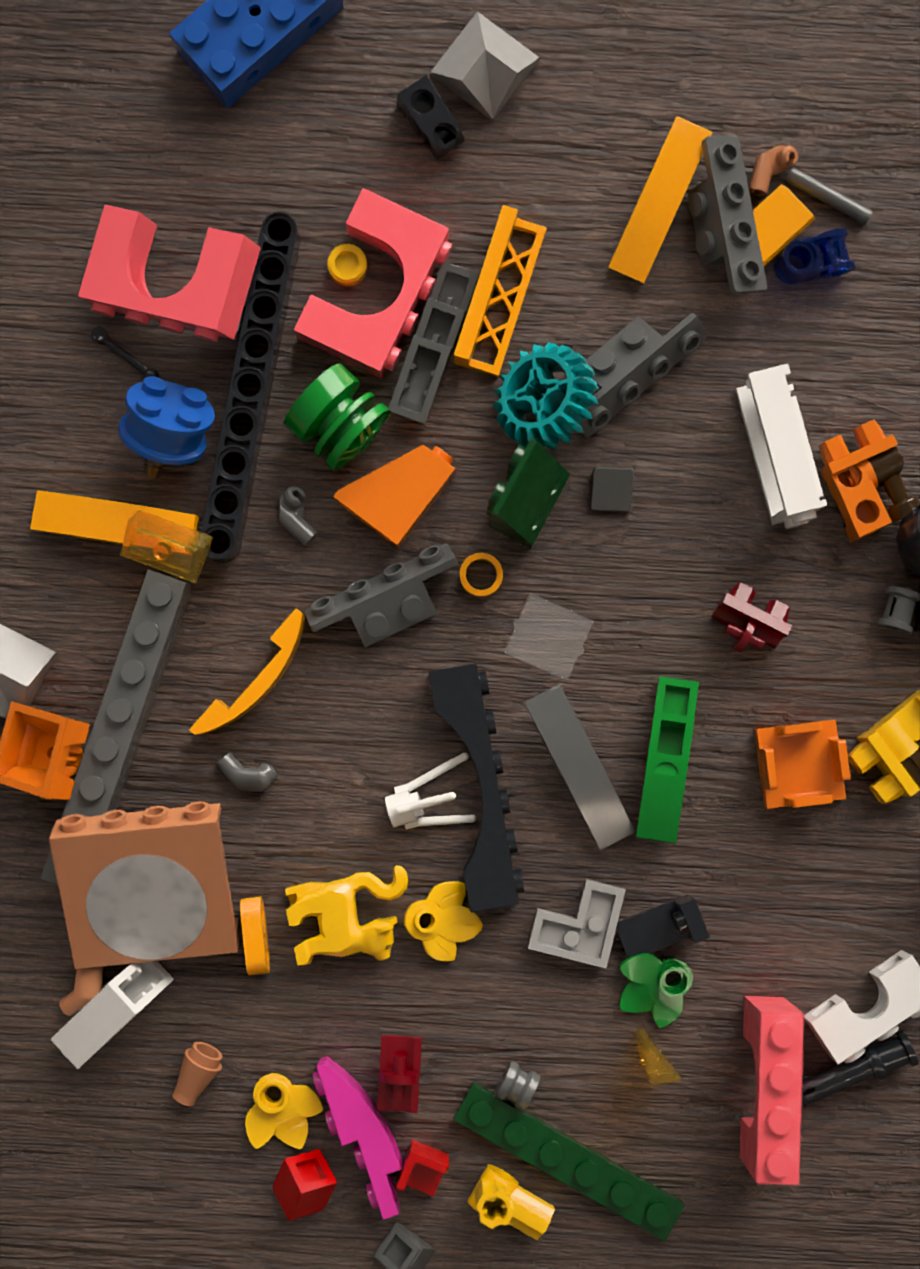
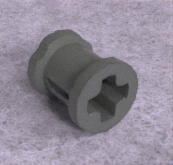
[877,586,920,635]

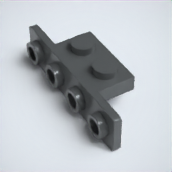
[687,136,767,294]
[580,313,706,438]
[305,543,458,648]

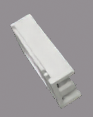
[735,363,827,529]

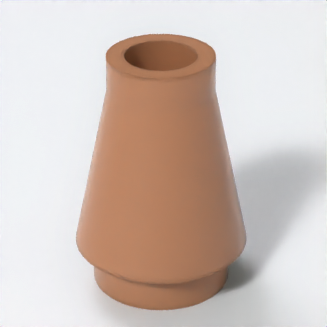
[172,1042,223,1106]

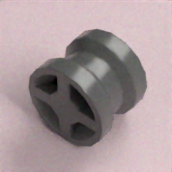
[493,1060,540,1112]

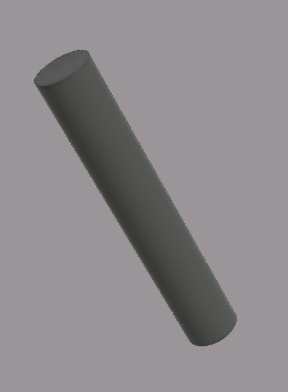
[784,167,873,225]

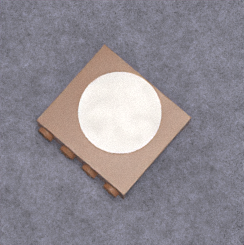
[49,801,241,969]

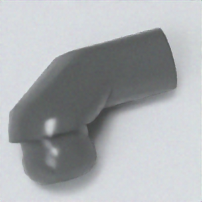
[278,486,318,547]
[216,752,277,792]

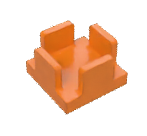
[754,719,851,809]

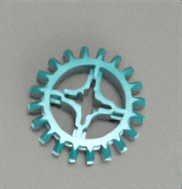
[493,342,599,450]

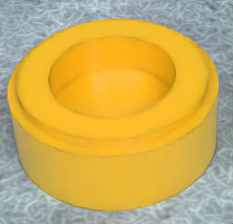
[327,244,367,286]

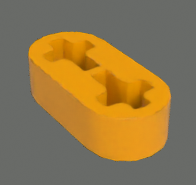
[240,897,270,976]

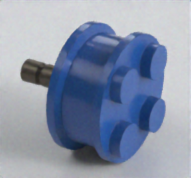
[118,376,215,479]

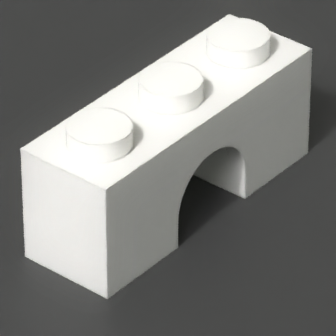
[804,950,920,1064]

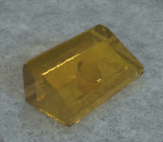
[120,510,212,583]
[635,1027,682,1085]

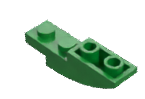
[636,676,699,844]

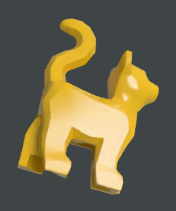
[285,865,408,966]

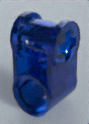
[774,228,856,285]

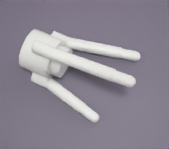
[385,752,477,830]

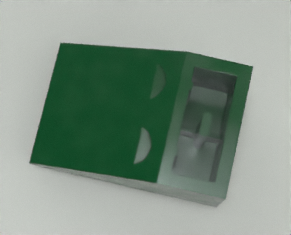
[486,438,570,549]

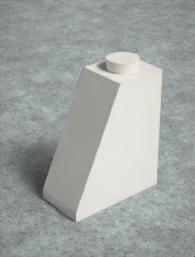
[50,961,174,1069]

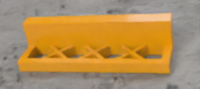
[454,205,547,378]

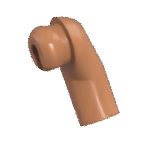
[748,145,798,196]
[59,966,104,1016]

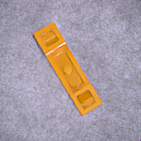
[189,608,306,735]

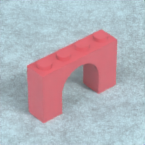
[294,188,453,379]
[78,205,261,343]
[739,996,804,1185]

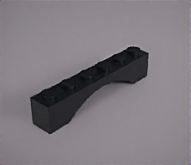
[429,663,525,912]

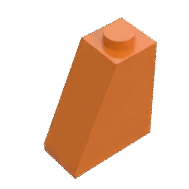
[333,444,455,549]

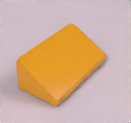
[753,185,815,266]

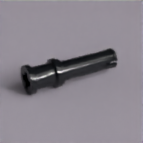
[801,1030,919,1107]

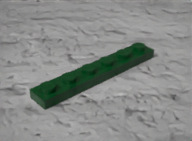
[453,1081,685,1241]

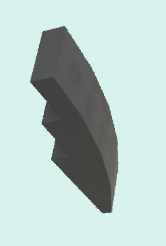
[389,262,480,424]
[524,684,636,850]

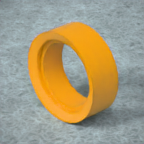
[459,553,503,597]

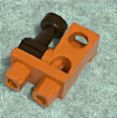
[819,419,920,543]

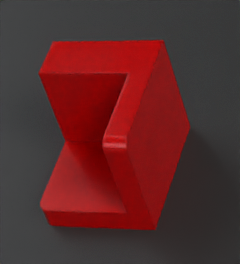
[395,1139,449,1196]
[272,1149,337,1221]

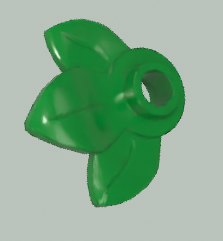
[619,953,693,1028]

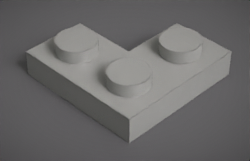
[527,878,625,969]

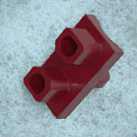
[711,582,792,653]
[377,1034,422,1113]

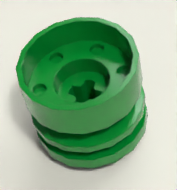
[283,363,390,472]

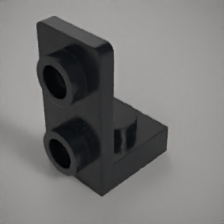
[616,894,710,958]

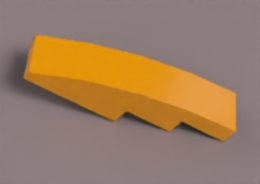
[608,116,713,283]
[30,490,199,555]

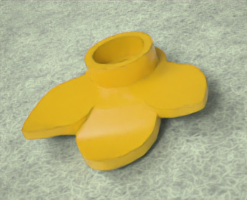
[404,881,483,962]
[245,1073,323,1149]

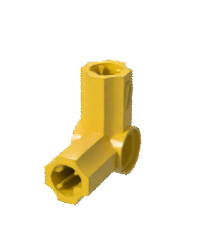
[467,1164,555,1240]

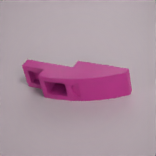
[313,1056,403,1220]

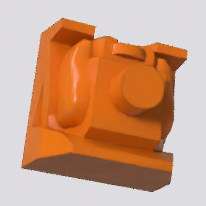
[0,701,90,800]

